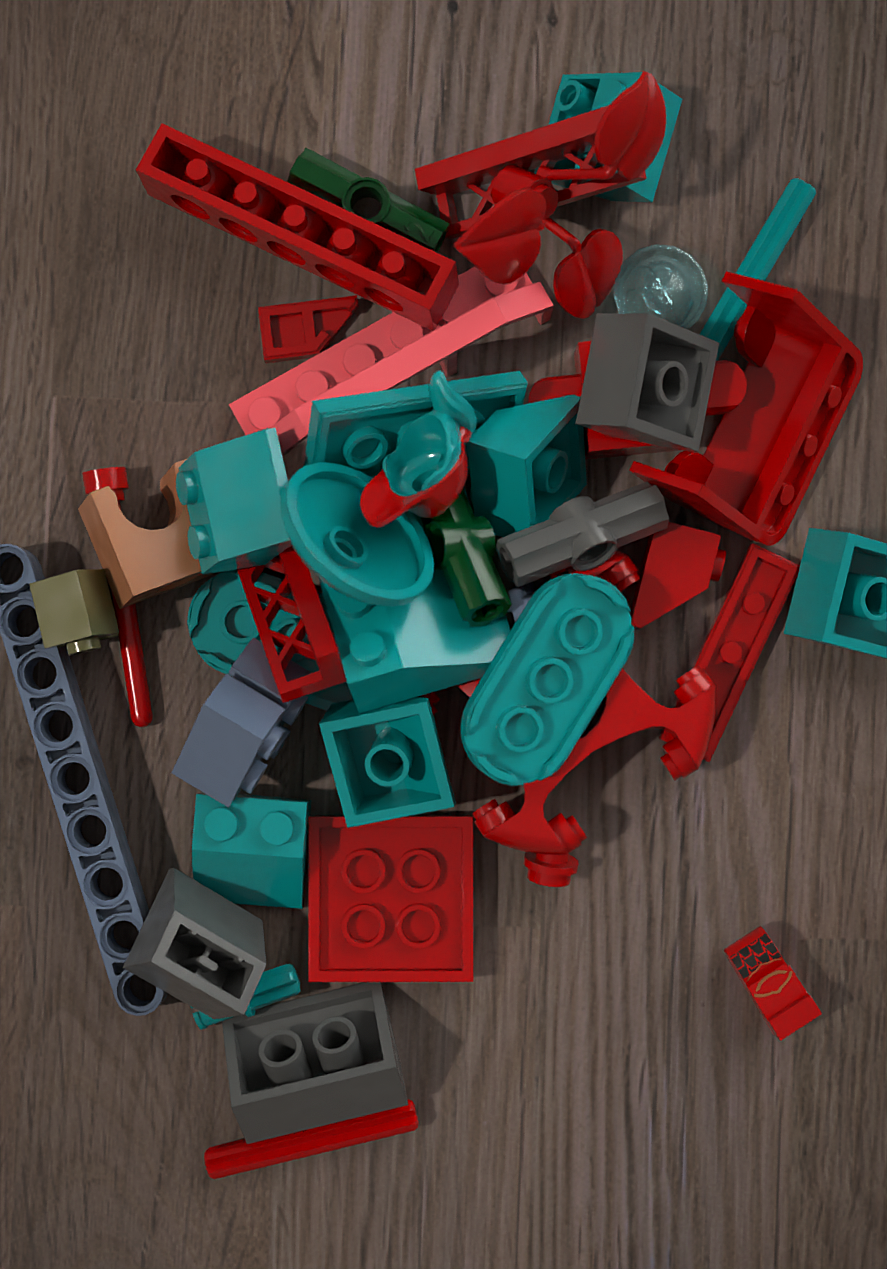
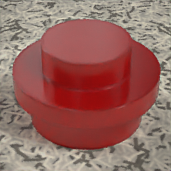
[524,852,579,887]

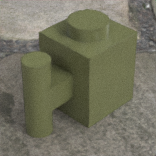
[29,569,119,655]

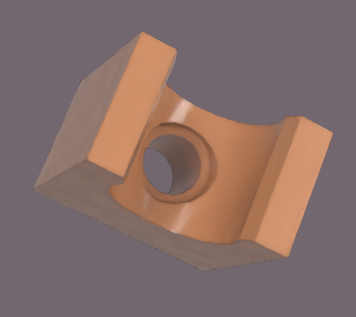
[78,459,219,609]

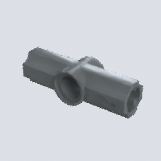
[496,481,669,587]

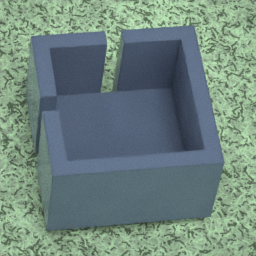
[172,638,310,808]

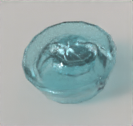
[613,244,708,330]

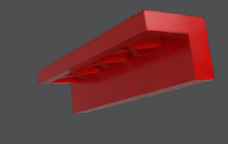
[415,105,646,239]
[237,545,347,703]

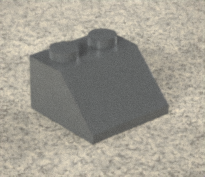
[576,313,719,452]

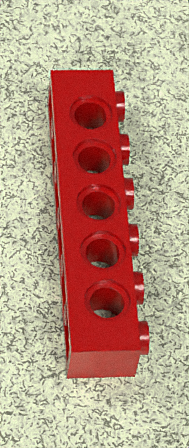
[136,123,459,331]

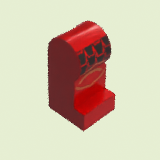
[724,926,822,1041]

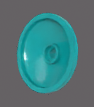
[281,462,434,606]

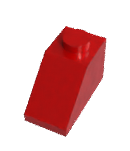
[629,522,726,630]

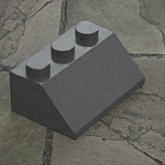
[222,982,408,1144]

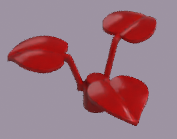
[454,71,666,319]

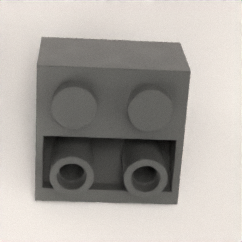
[123,868,266,1019]

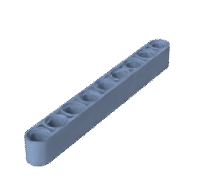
[0,544,169,1016]

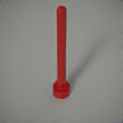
[82,467,153,727]

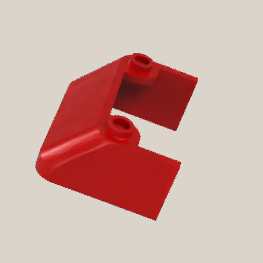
[629,271,863,546]

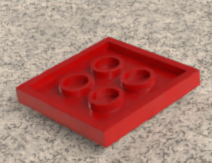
[308,815,473,982]

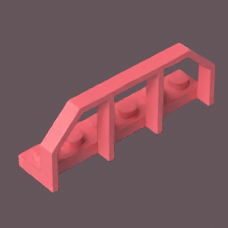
[228,266,554,457]

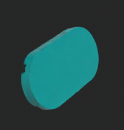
[187,568,353,711]
[461,574,634,786]

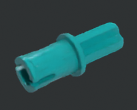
[190,964,300,1030]

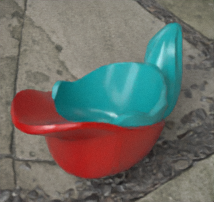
[360,370,476,528]

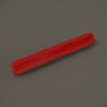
[204,1099,419,1179]

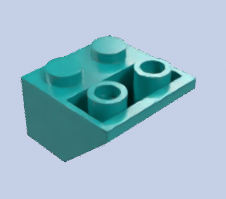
[534,72,682,202]

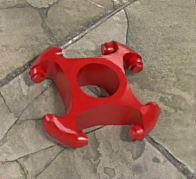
[418,550,716,855]

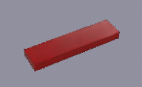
[658,543,800,762]

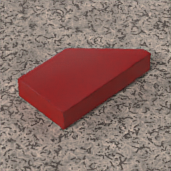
[258,295,359,363]

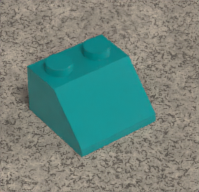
[465,395,587,537]
[176,428,292,574]
[319,697,456,828]
[192,792,311,909]

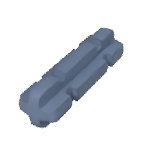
[507,581,538,622]

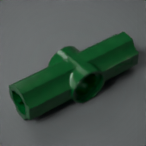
[287,148,450,253]
[421,489,512,627]

